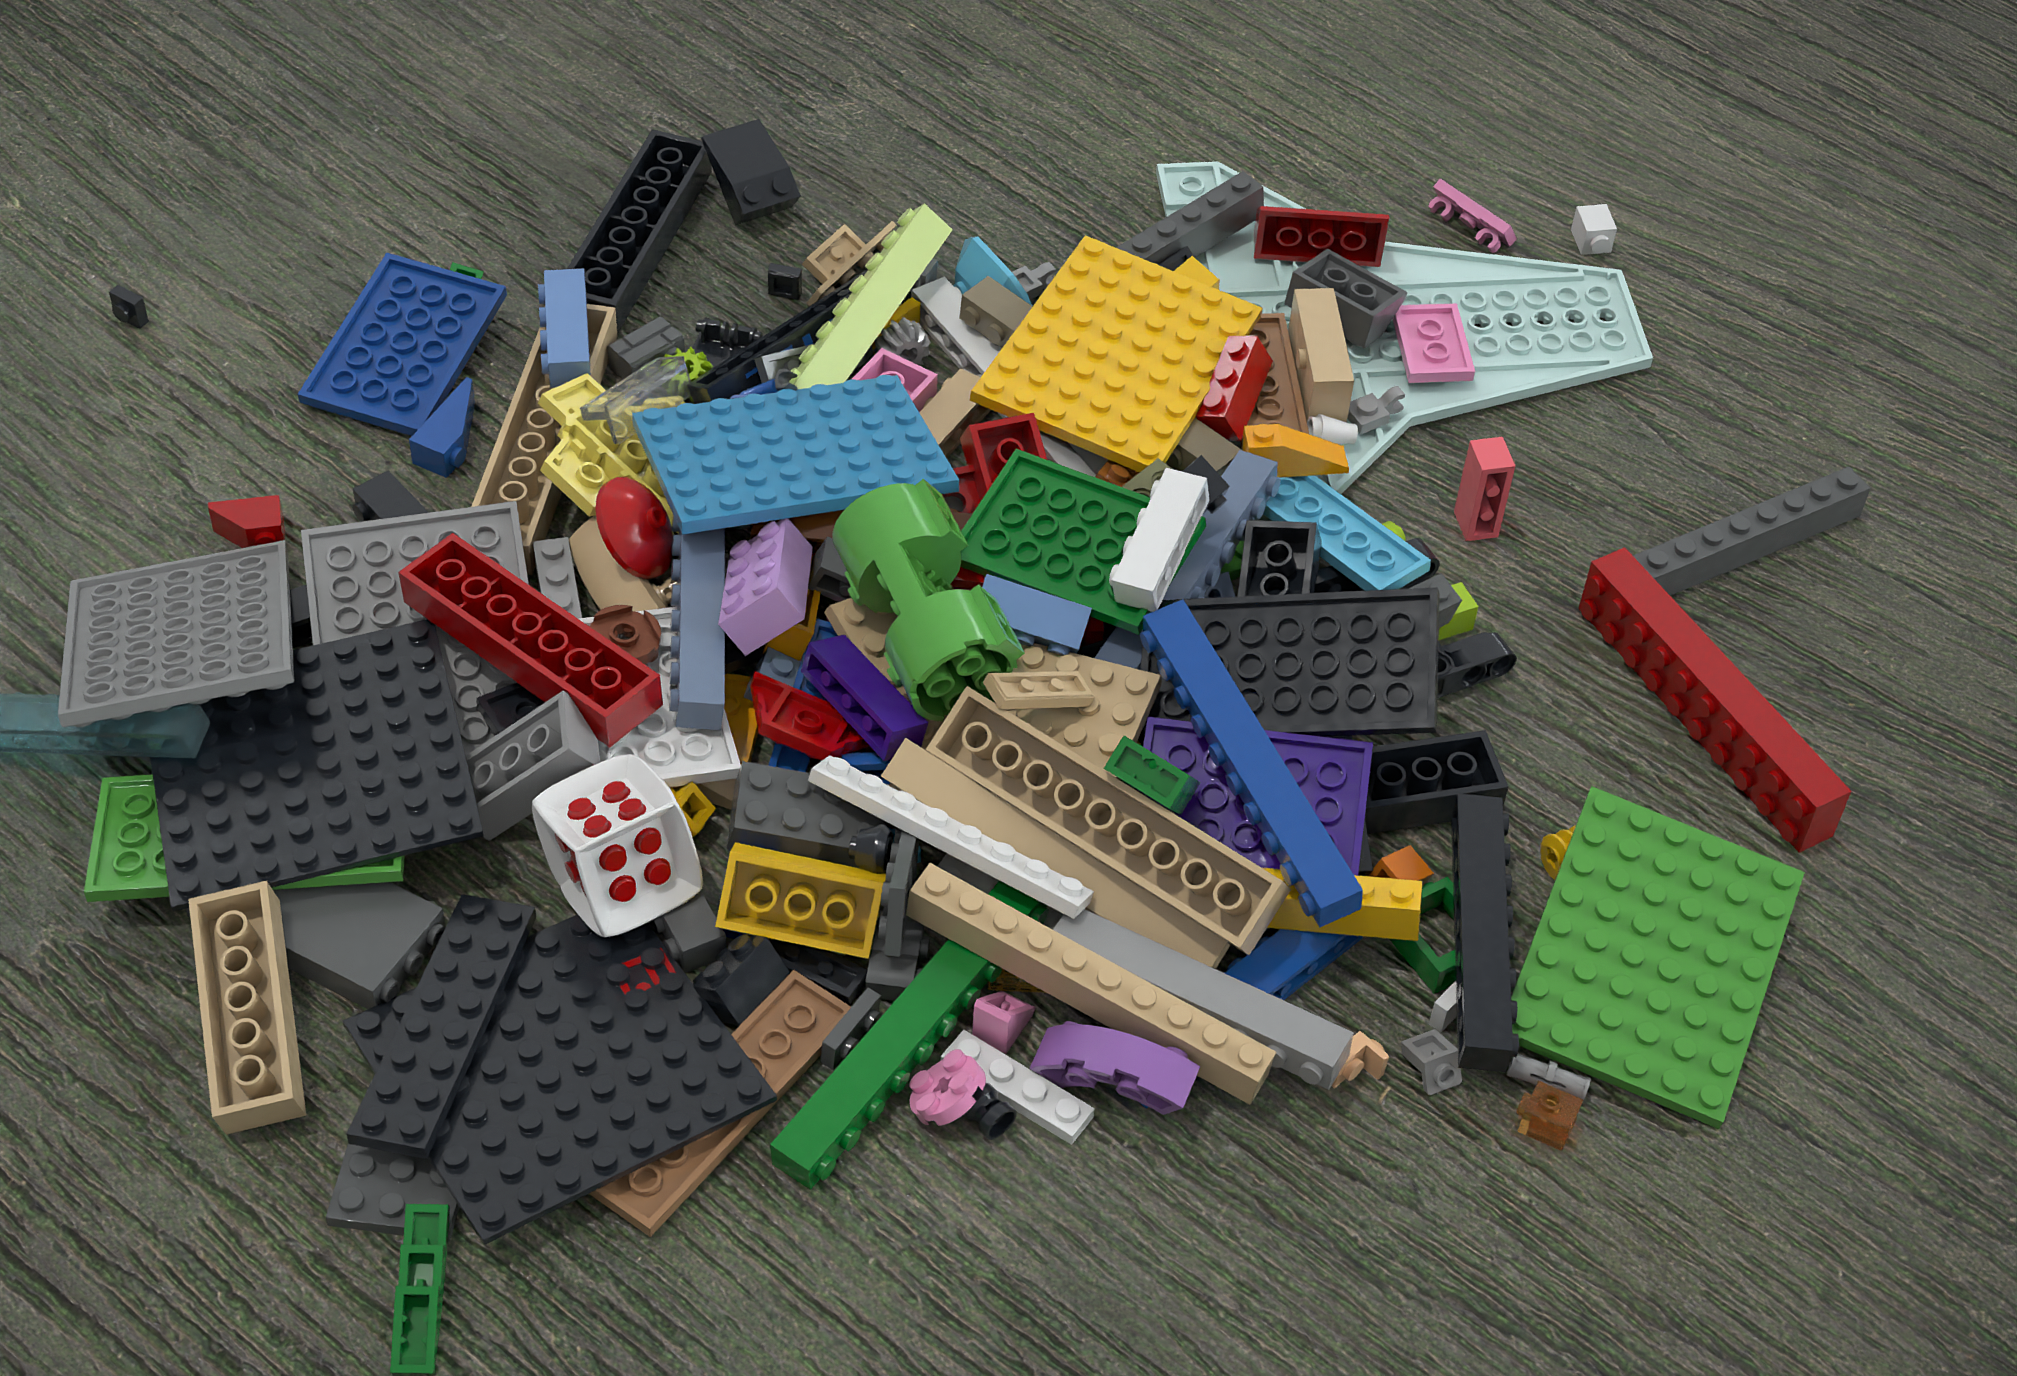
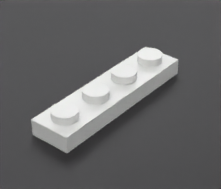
[941,1029,1095,1145]

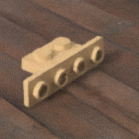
[802,221,897,306]

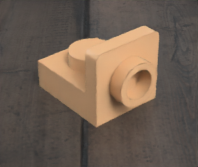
[1332,1031,1389,1089]

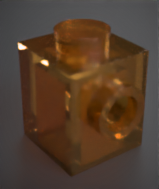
[1516,1080,1583,1151]

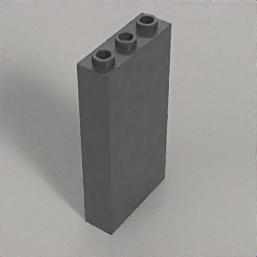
[186,882,446,1009]

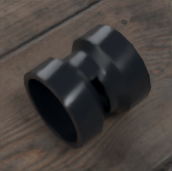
[964,1083,1017,1140]

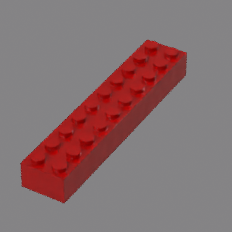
[1578,547,1852,853]

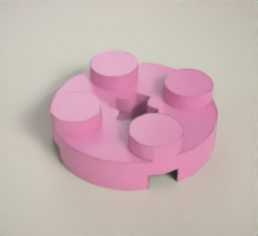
[909,1049,986,1126]

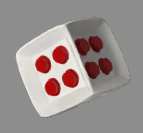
[532,754,703,937]

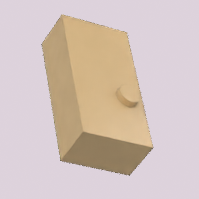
[1288,288,1354,423]

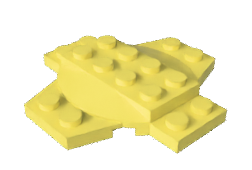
[538,373,685,533]

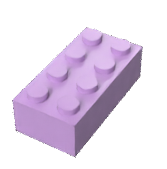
[718,518,813,656]

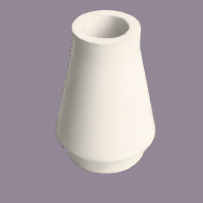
[1307,414,1358,444]

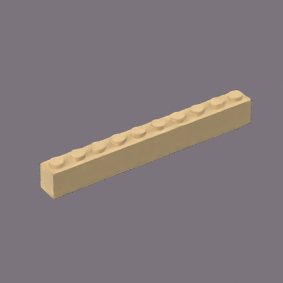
[881,738,1230,969]
[906,863,1276,1105]

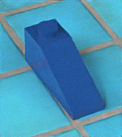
[409,377,475,478]

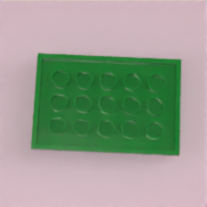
[960,449,1206,635]

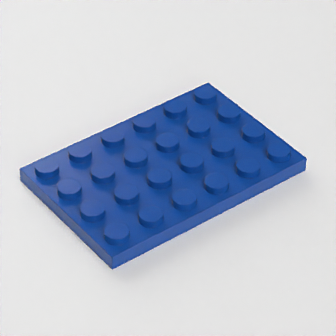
[297,253,507,436]

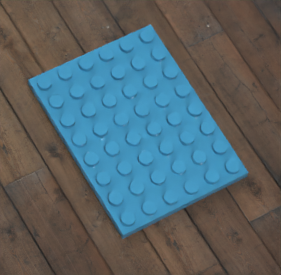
[632,375,959,535]

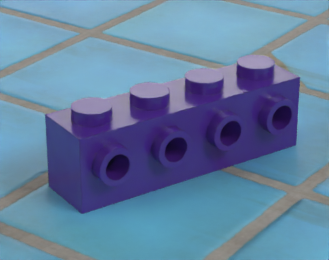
[801,634,929,761]

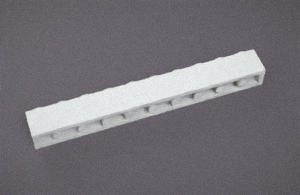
[911,277,1108,475]

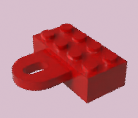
[942,413,1047,514]

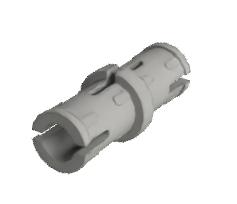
[1507,1053,1591,1102]

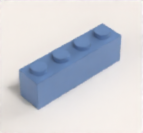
[538,268,591,388]

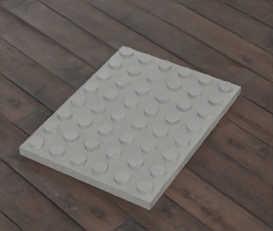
[301,501,529,756]
[58,540,294,728]

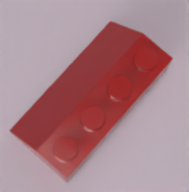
[1254,206,1389,267]

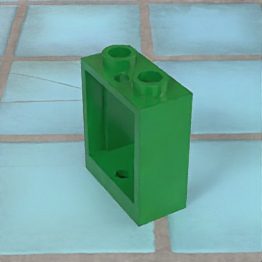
[1103,735,1201,815]
[1389,876,1456,994]

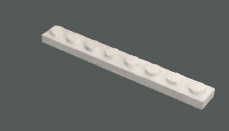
[808,755,1094,919]

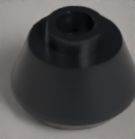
[849,824,893,874]

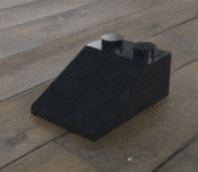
[701,119,801,225]
[1238,520,1322,597]

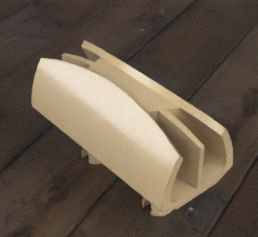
[569,516,678,612]

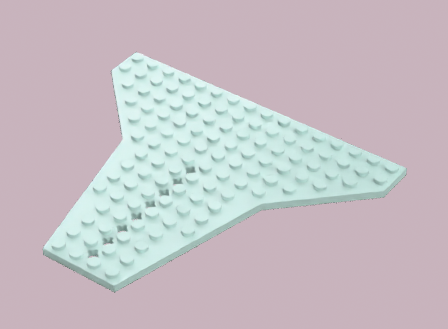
[1156,161,1653,521]

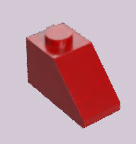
[208,495,285,548]

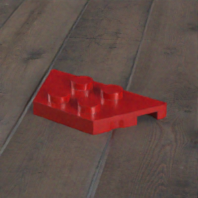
[750,671,869,760]

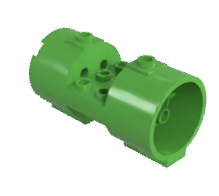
[832,479,1025,721]

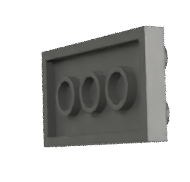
[878,827,919,957]

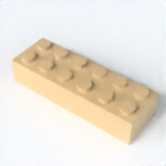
[188,881,306,1135]

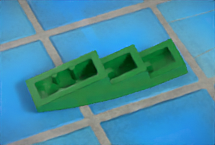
[390,1204,450,1374]

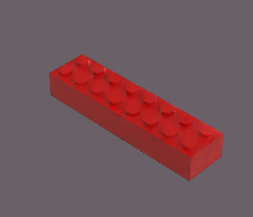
[398,533,663,748]

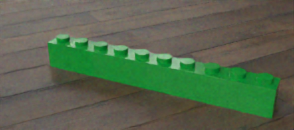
[770,881,1049,1190]

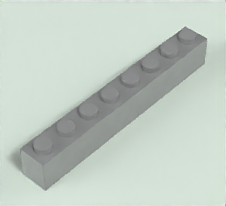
[1053,909,1354,1090]

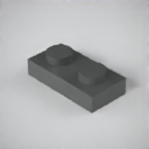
[820,988,882,1070]

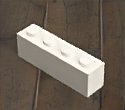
[1109,468,1209,612]

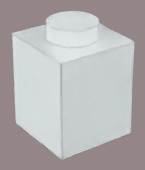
[1571,204,1617,255]

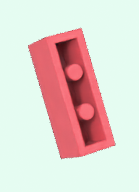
[1454,437,1515,541]

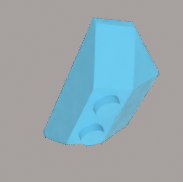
[953,236,1033,306]

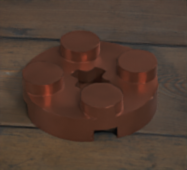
[588,605,661,664]

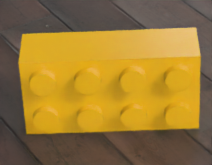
[715,842,886,959]

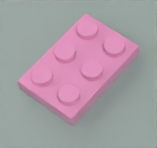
[1393,303,1475,383]

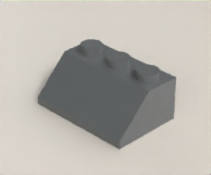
[1284,249,1408,348]

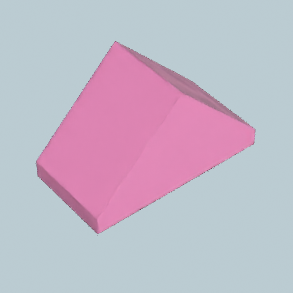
[972,991,1036,1054]

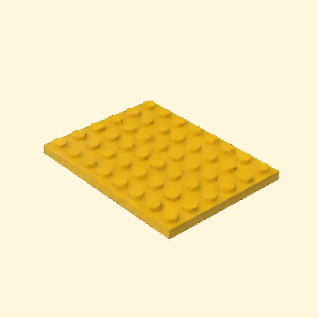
[970,235,1263,473]

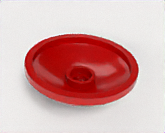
[595,477,674,579]

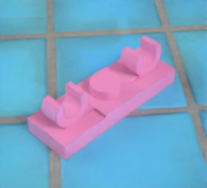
[1428,179,1517,253]

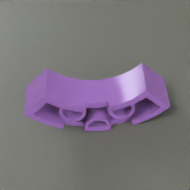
[1029,1021,1200,1115]

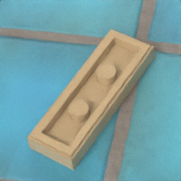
[983,671,1095,710]

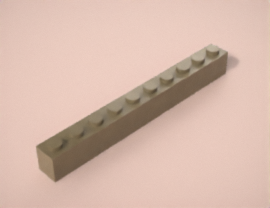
[959,276,1241,476]

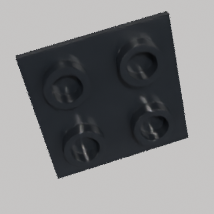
[693,317,763,368]

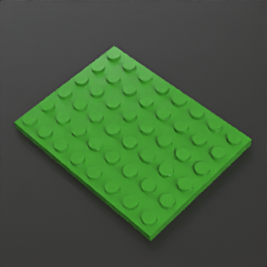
[1511,786,1805,1129]

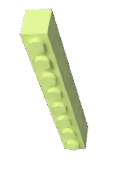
[789,203,953,389]

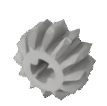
[873,317,931,365]

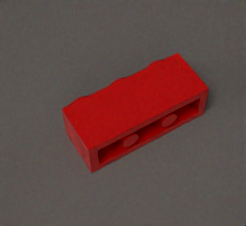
[1195,336,1273,441]

